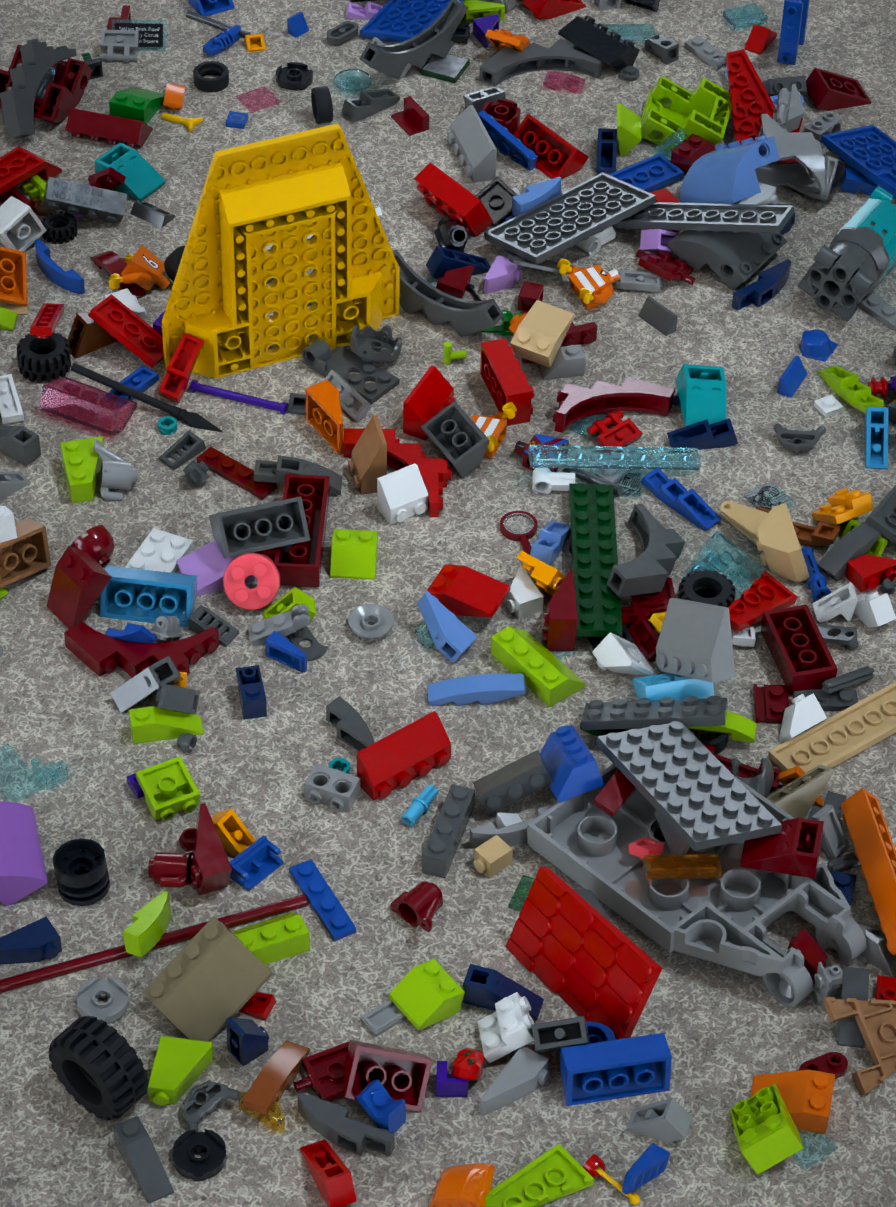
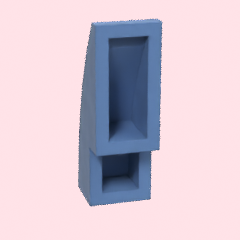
[512,176,562,216]
[530,520,571,566]

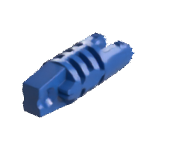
[203,25,241,57]

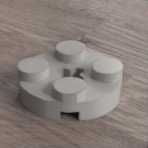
[77,977,129,1024]

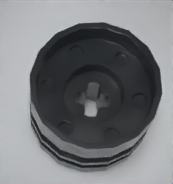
[53,838,110,906]

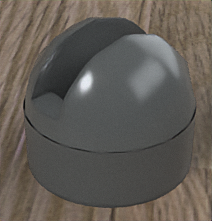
[177,733,197,753]

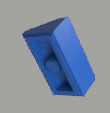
[777,355,807,398]

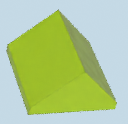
[617,103,642,156]

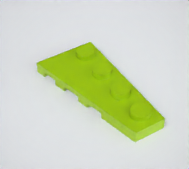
[484,1143,594,1207]

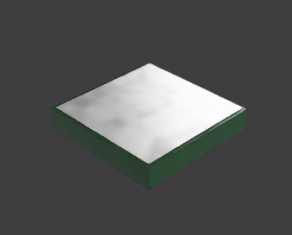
[421,54,470,83]

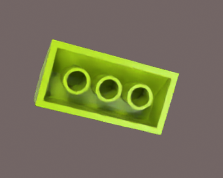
[491,626,586,707]
[231,912,310,965]

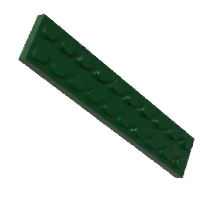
[569,483,623,638]

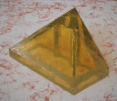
[238,1091,285,1134]

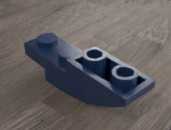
[732,259,791,311]

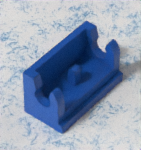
[229,835,283,892]

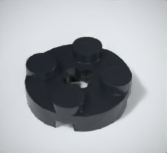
[276,62,313,90]
[172,1129,227,1182]

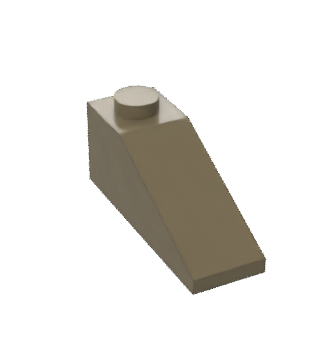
[766,765,834,818]

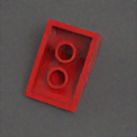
[521,0,586,20]
[427,564,511,618]

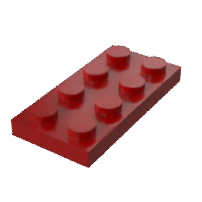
[88,294,164,368]

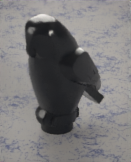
[434,217,468,253]

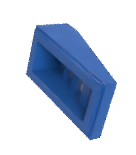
[265,631,307,673]
[622,1143,670,1195]

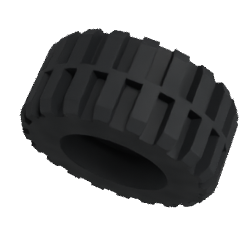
[48,1016,149,1120]

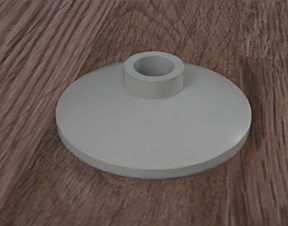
[348,604,394,638]

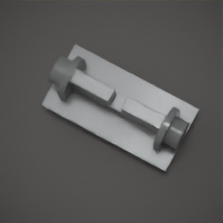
[148,616,182,641]
[812,962,843,1012]

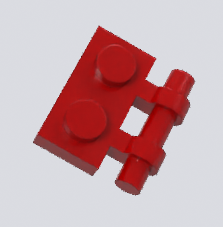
[587,410,643,456]

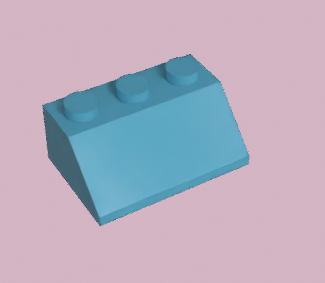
[632,673,715,700]

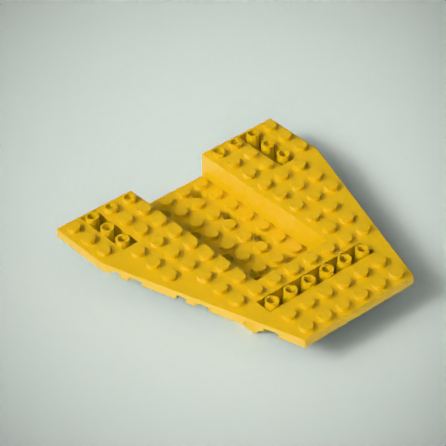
[162,123,400,378]

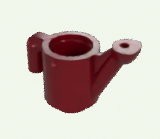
[148,850,193,888]
[391,881,443,932]

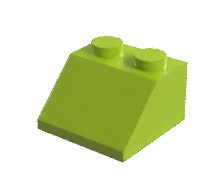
[330,529,378,580]
[388,959,465,1031]

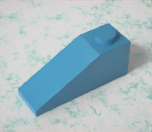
[864,407,888,469]

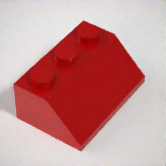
[403,365,456,441]

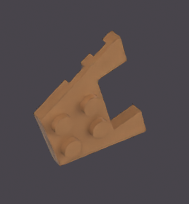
[822,997,896,1096]

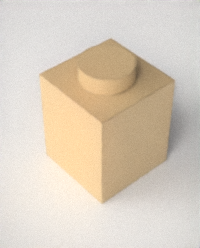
[473,835,513,878]

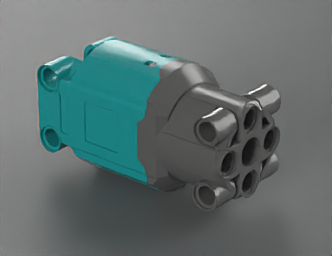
[798,186,896,322]

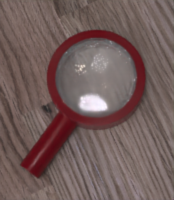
[500,511,537,555]

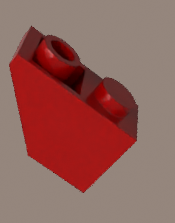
[845,554,896,593]

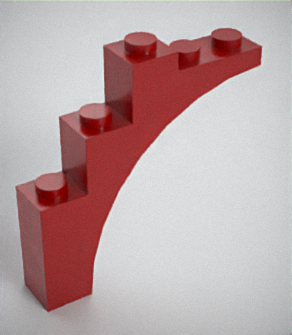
[343,428,452,517]

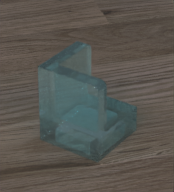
[31,758,69,791]

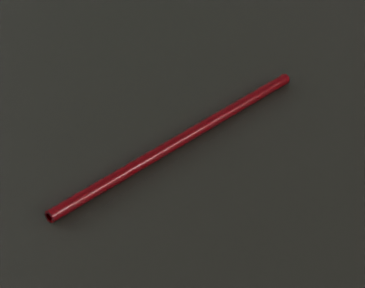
[0,894,307,993]

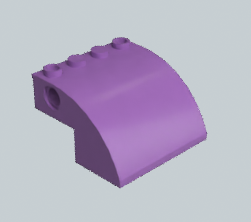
[0,801,48,906]

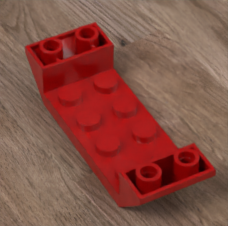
[0,147,62,195]

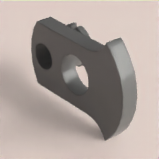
[817,621,859,650]
[287,626,328,662]

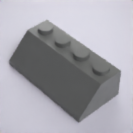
[209,496,310,558]

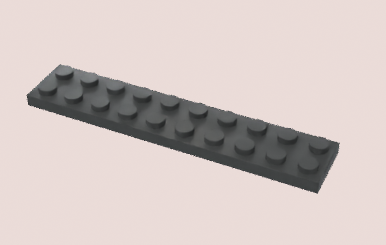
[612,202,795,234]

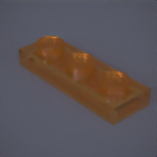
[643,854,722,880]

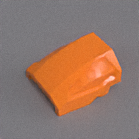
[428,1163,495,1207]

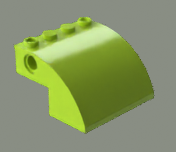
[641,75,731,148]

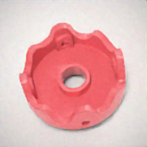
[223,552,280,610]

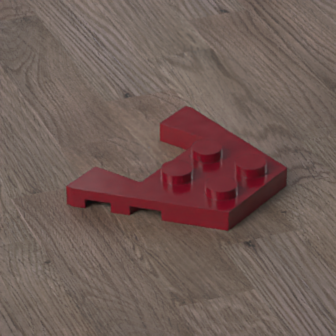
[621,577,676,625]

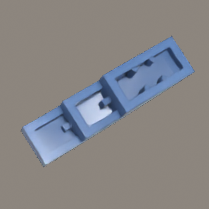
[427,673,526,706]

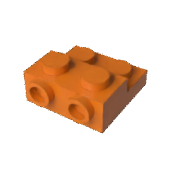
[485,29,531,52]

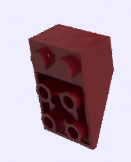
[740,818,824,879]

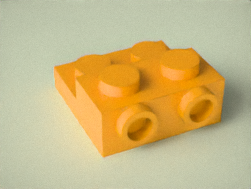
[812,488,873,525]
[517,551,565,597]

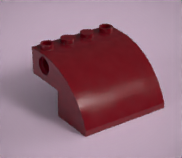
[0,45,93,123]

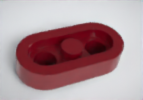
[799,1052,848,1079]

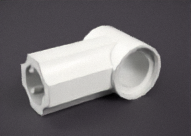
[576,226,616,255]
[532,467,575,494]

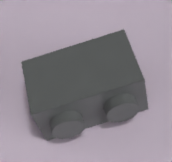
[532,1016,590,1054]

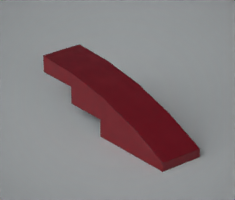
[593,769,637,818]

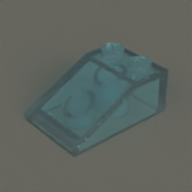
[686,531,768,598]

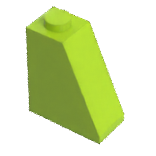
[148,1036,214,1106]

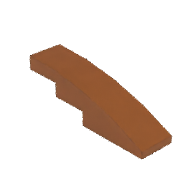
[243,1040,310,1115]

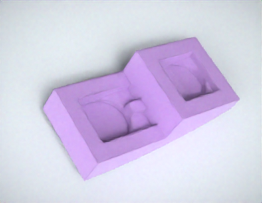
[346,1,383,19]

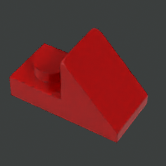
[745,24,777,55]

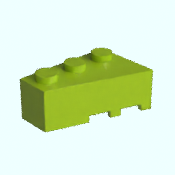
[60,436,104,503]

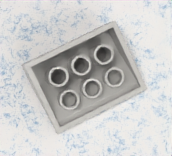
[656,598,736,683]

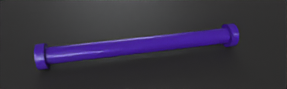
[189,380,288,415]

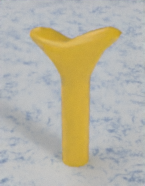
[161,113,203,132]

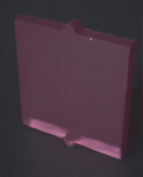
[236,86,280,113]

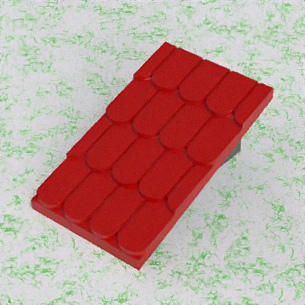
[505,867,663,1040]

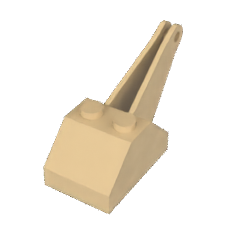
[720,501,810,582]

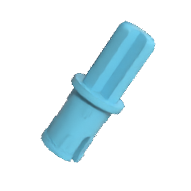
[401,784,439,827]

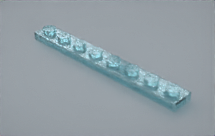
[528,445,701,470]

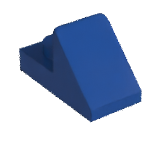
[356,1079,406,1134]

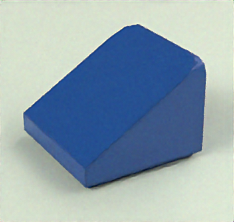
[287,12,309,38]

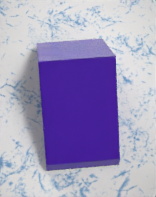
[473,14,500,48]

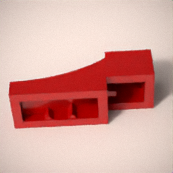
[158,333,204,403]

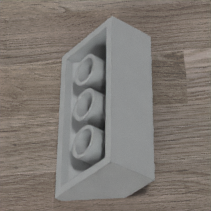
[448,105,497,183]

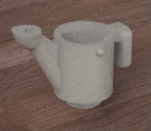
[94,439,137,501]

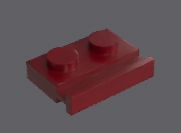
[753,684,789,724]

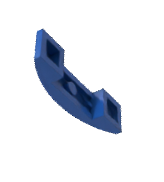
[35,239,85,295]

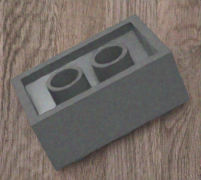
[421,401,490,479]

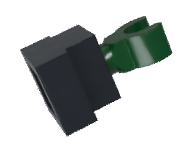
[81,52,103,80]

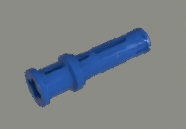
[801,546,831,602]

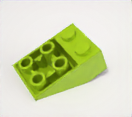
[729,1083,804,1175]

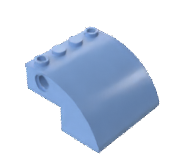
[679,134,780,204]

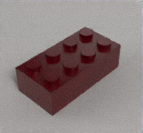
[761,604,838,696]

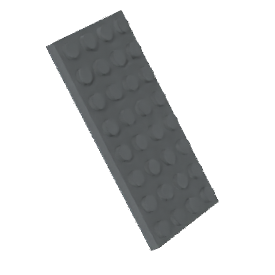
[484,172,656,264]
[596,721,782,851]

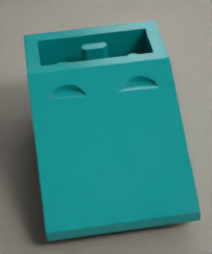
[95,142,166,201]
[675,364,726,427]

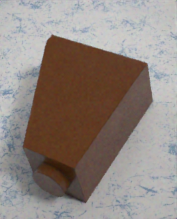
[67,313,118,359]

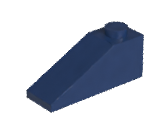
[426,246,491,280]
[0,917,62,965]

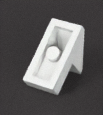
[812,582,858,623]

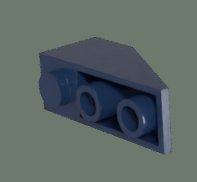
[462,964,544,1021]

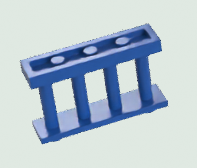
[777,0,810,65]

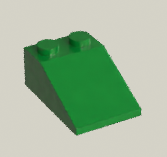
[109,87,165,124]

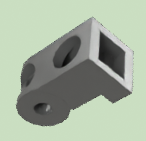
[645,35,679,65]

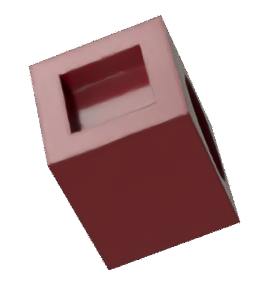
[518,281,544,311]

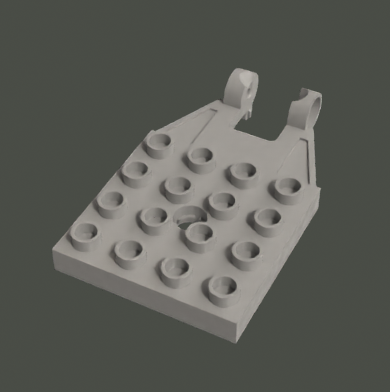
[527,764,867,1008]

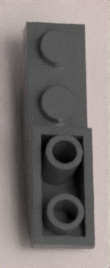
[254,455,343,495]
[297,1092,395,1156]

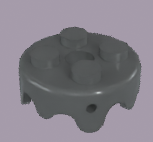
[349,325,402,363]

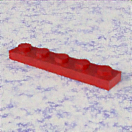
[30,303,64,339]

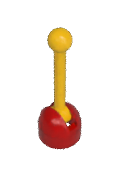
[583,1154,640,1205]

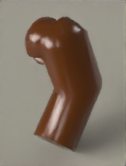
[30,198,54,216]

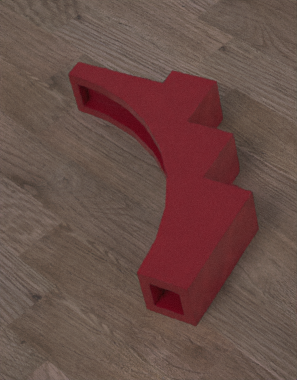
[553,377,675,433]
[64,622,219,678]

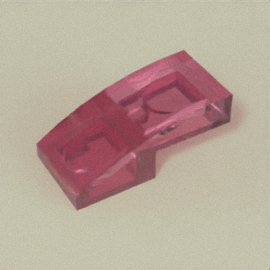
[543,71,585,94]

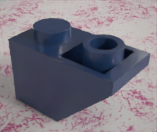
[236,665,267,720]

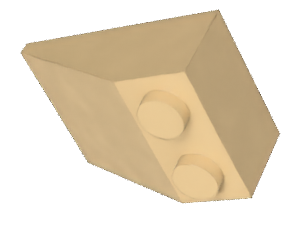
[510,300,575,368]

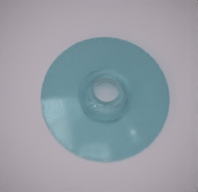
[334,69,372,92]

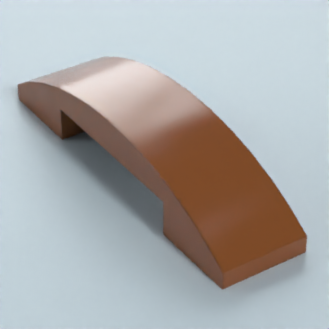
[756,507,841,546]

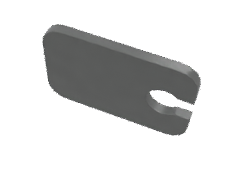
[504,251,568,275]

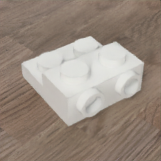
[477,992,534,1063]

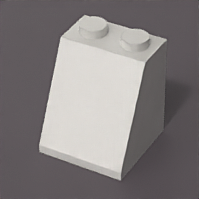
[0,196,47,252]

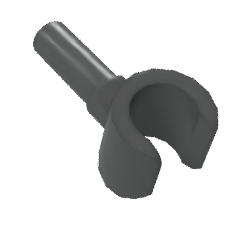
[880,578,896,595]

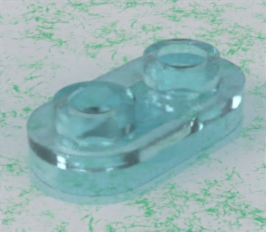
[652,128,687,157]

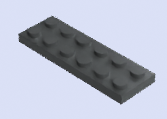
[581,696,728,730]

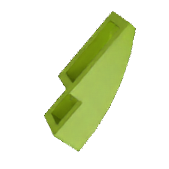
[123,890,172,958]

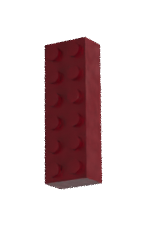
[274,474,330,587]

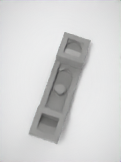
[470,803,557,848]

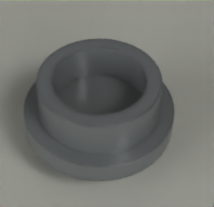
[621,66,640,81]

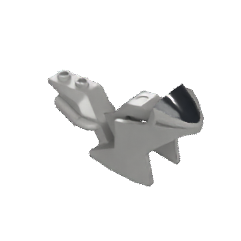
[755,84,846,201]

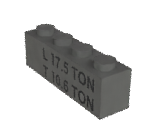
[42,177,127,223]
[422,784,475,879]

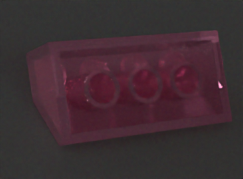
[39,377,137,437]

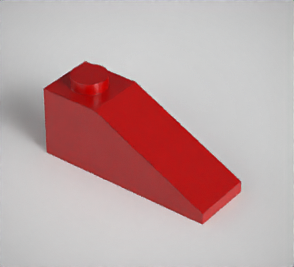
[300,1139,357,1207]

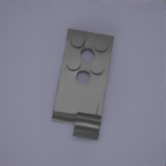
[301,339,400,404]

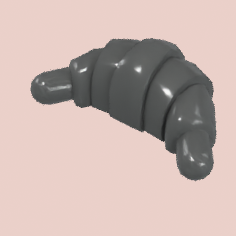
[773,424,826,453]
[183,1080,241,1132]

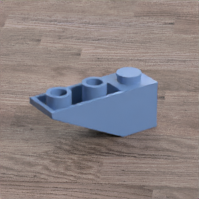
[417,591,478,663]

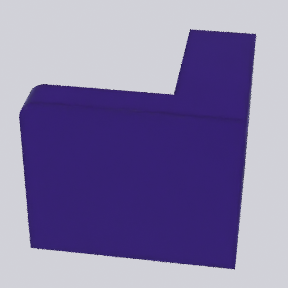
[436,1061,468,1097]

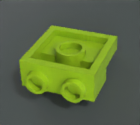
[136,756,200,821]

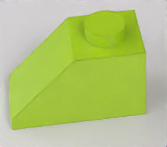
[263,587,316,620]

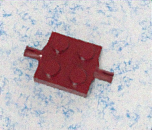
[636,250,695,285]
[293,1041,350,1102]

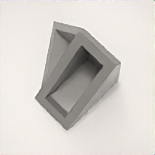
[860,926,893,977]

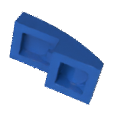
[105,623,157,643]

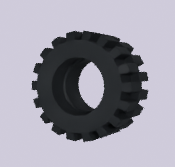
[17,331,71,383]
[678,569,736,607]

